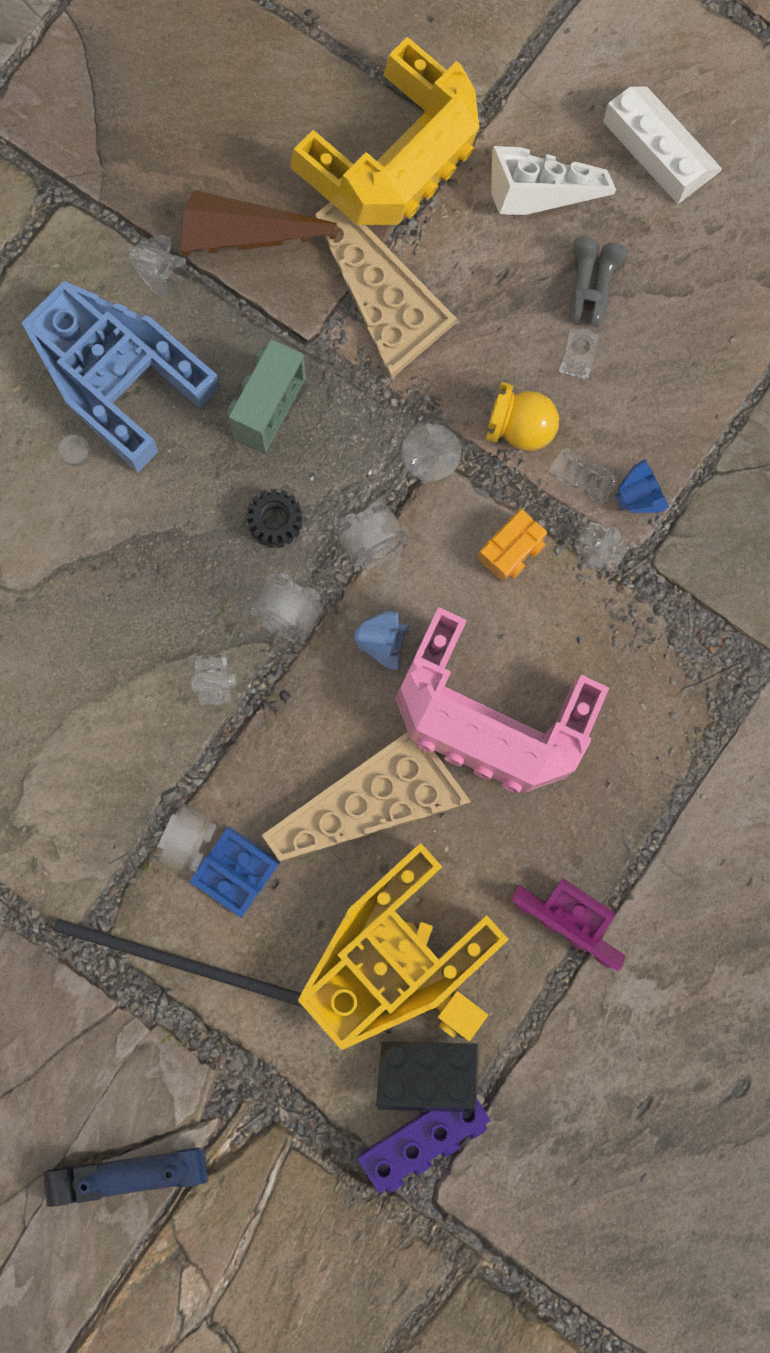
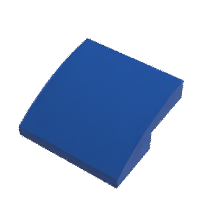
[189,826,281,918]

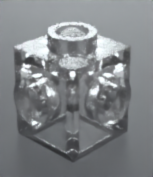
[574,522,629,572]
[191,654,237,705]

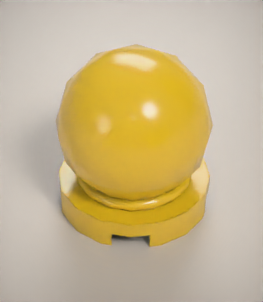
[485,381,560,451]

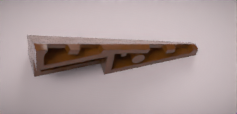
[181,190,338,256]

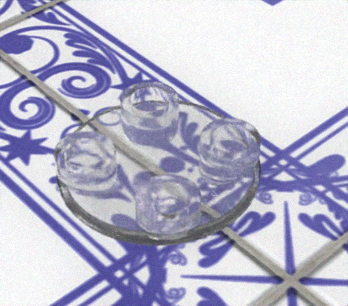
[401,424,461,483]

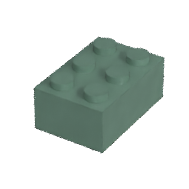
[227,339,306,453]

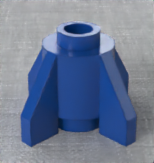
[615,459,670,514]

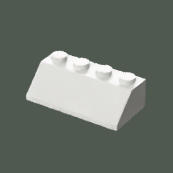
[603,86,722,204]

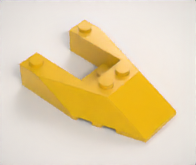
[298,843,509,1050]

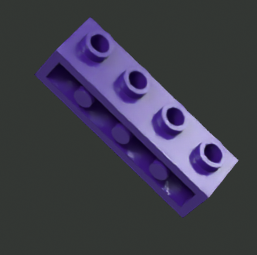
[358,1099,491,1194]

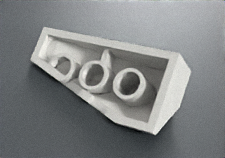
[491,146,616,215]

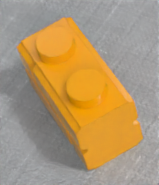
[477,509,547,582]

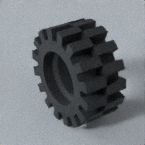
[247,489,303,548]

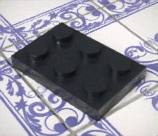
[376,1042,479,1112]

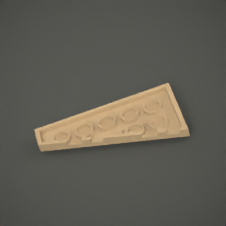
[315,202,457,379]
[262,732,471,862]

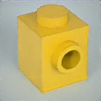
[436,991,488,1041]

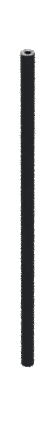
[54,919,393,1034]

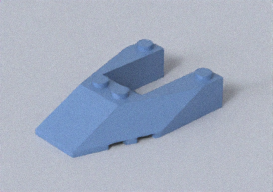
[22,281,220,473]

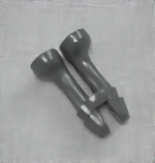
[568,237,628,327]

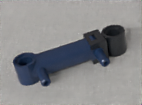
[43,1147,208,1207]

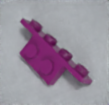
[511,878,625,971]

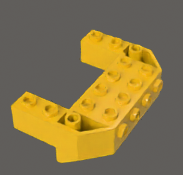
[290,37,479,225]

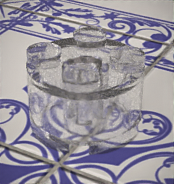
[337,500,409,571]
[250,572,322,643]
[152,801,217,875]

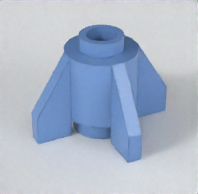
[354,611,409,670]

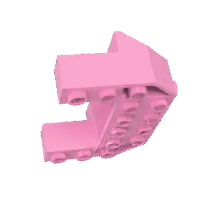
[395,607,609,794]

